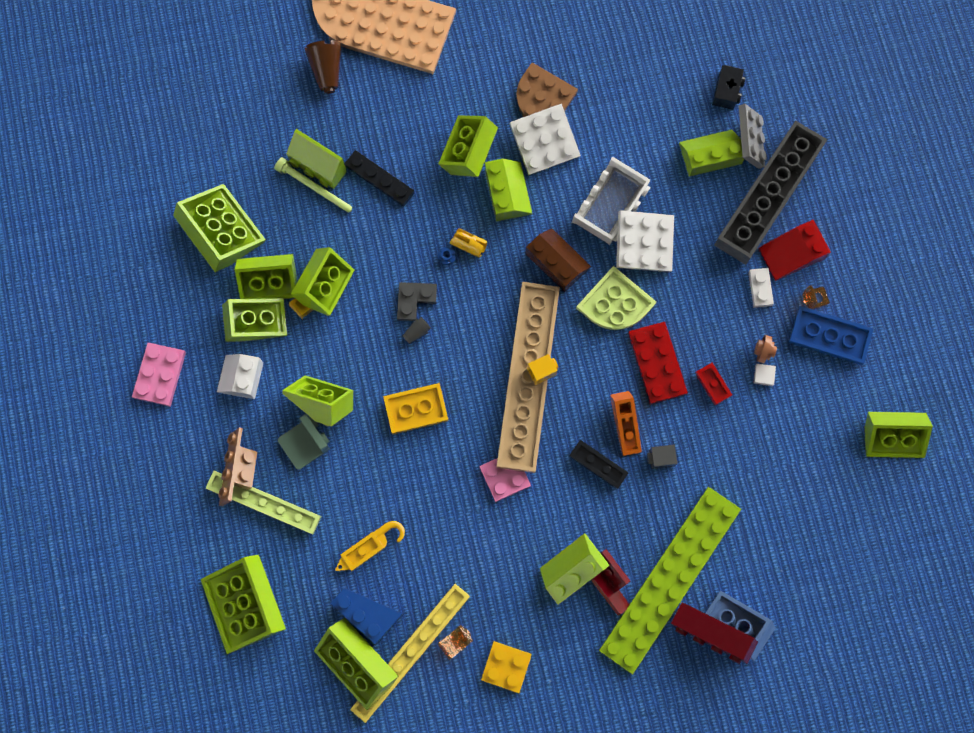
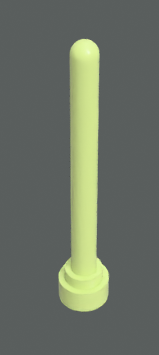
[274,157,352,213]

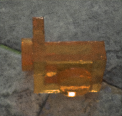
[438,625,473,660]

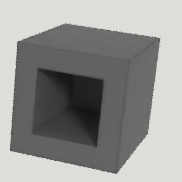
[647,444,678,469]

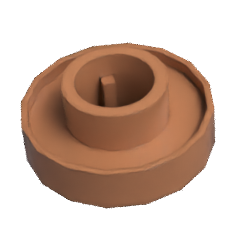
[754,335,777,363]

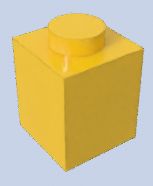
[527,354,558,385]

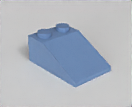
[705,590,776,661]

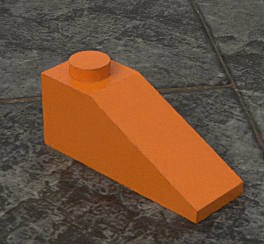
[610,391,642,456]

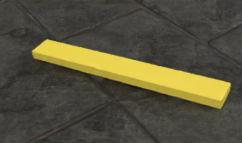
[350,584,470,723]

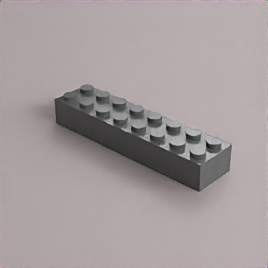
[714,120,828,265]

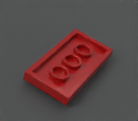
[628,322,688,405]

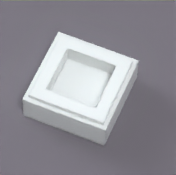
[754,364,776,386]

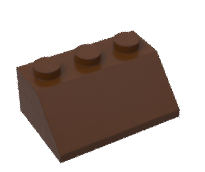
[525,228,591,293]

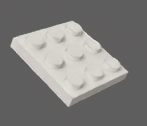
[509,103,581,176]
[616,210,674,272]

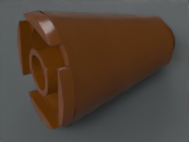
[304,40,341,94]

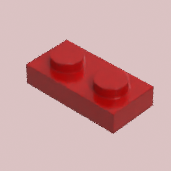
[695,362,732,405]

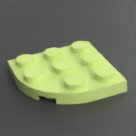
[576,266,657,330]

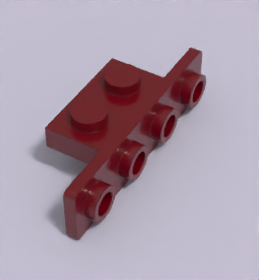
[591,549,630,616]

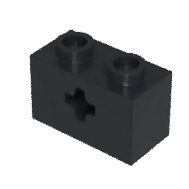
[712,65,746,110]

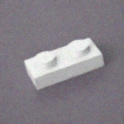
[748,268,774,308]

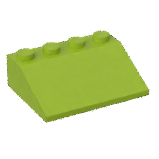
[173,184,266,272]
[200,554,286,654]

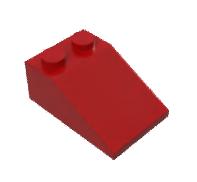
[758,219,831,281]

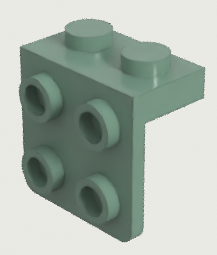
[278,414,330,470]

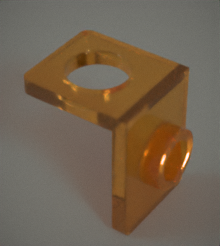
[803,285,830,309]

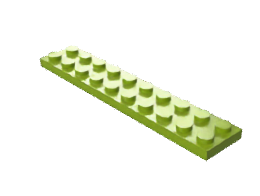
[599,487,741,675]

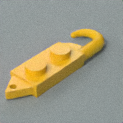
[335,521,405,571]

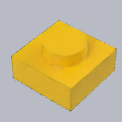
[289,299,313,319]

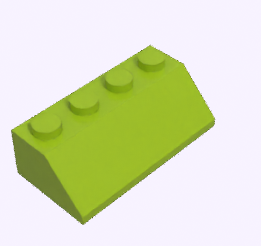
[314,618,399,710]

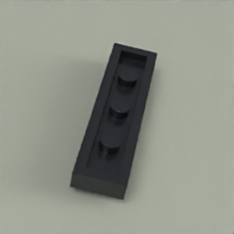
[344,150,415,207]

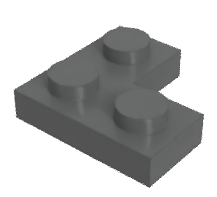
[397,282,437,321]

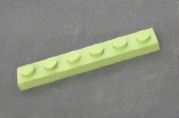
[206,471,321,535]

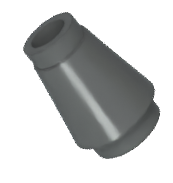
[402,317,431,344]

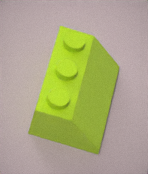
[286,129,347,189]
[679,130,744,177]
[485,159,532,222]
[291,247,355,316]
[234,254,297,299]
[864,412,933,458]
[540,533,610,605]

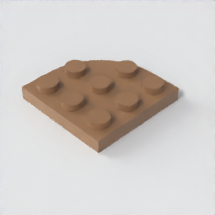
[517,63,578,117]

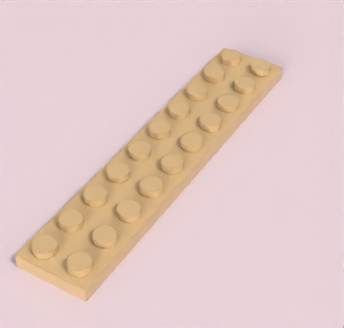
[496,282,560,473]

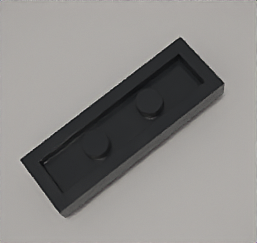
[569,440,628,489]

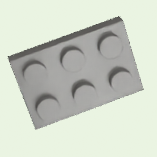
[739,104,766,169]

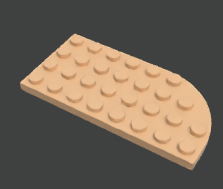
[312,0,456,74]

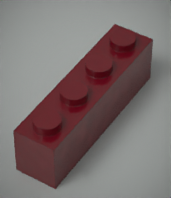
[671,602,758,664]

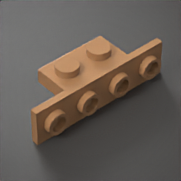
[218,427,257,506]

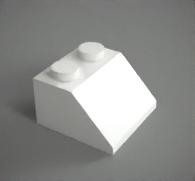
[217,354,263,399]

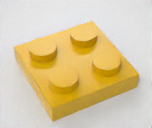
[481,641,532,693]

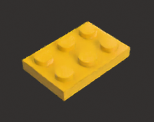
[383,383,449,435]

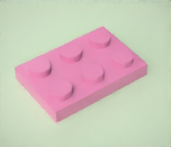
[132,343,186,407]

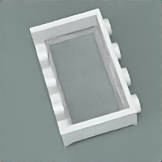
[571,157,650,245]

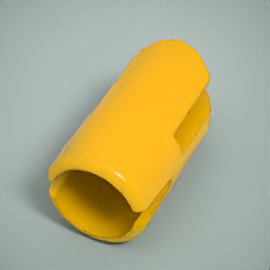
[450,228,487,258]

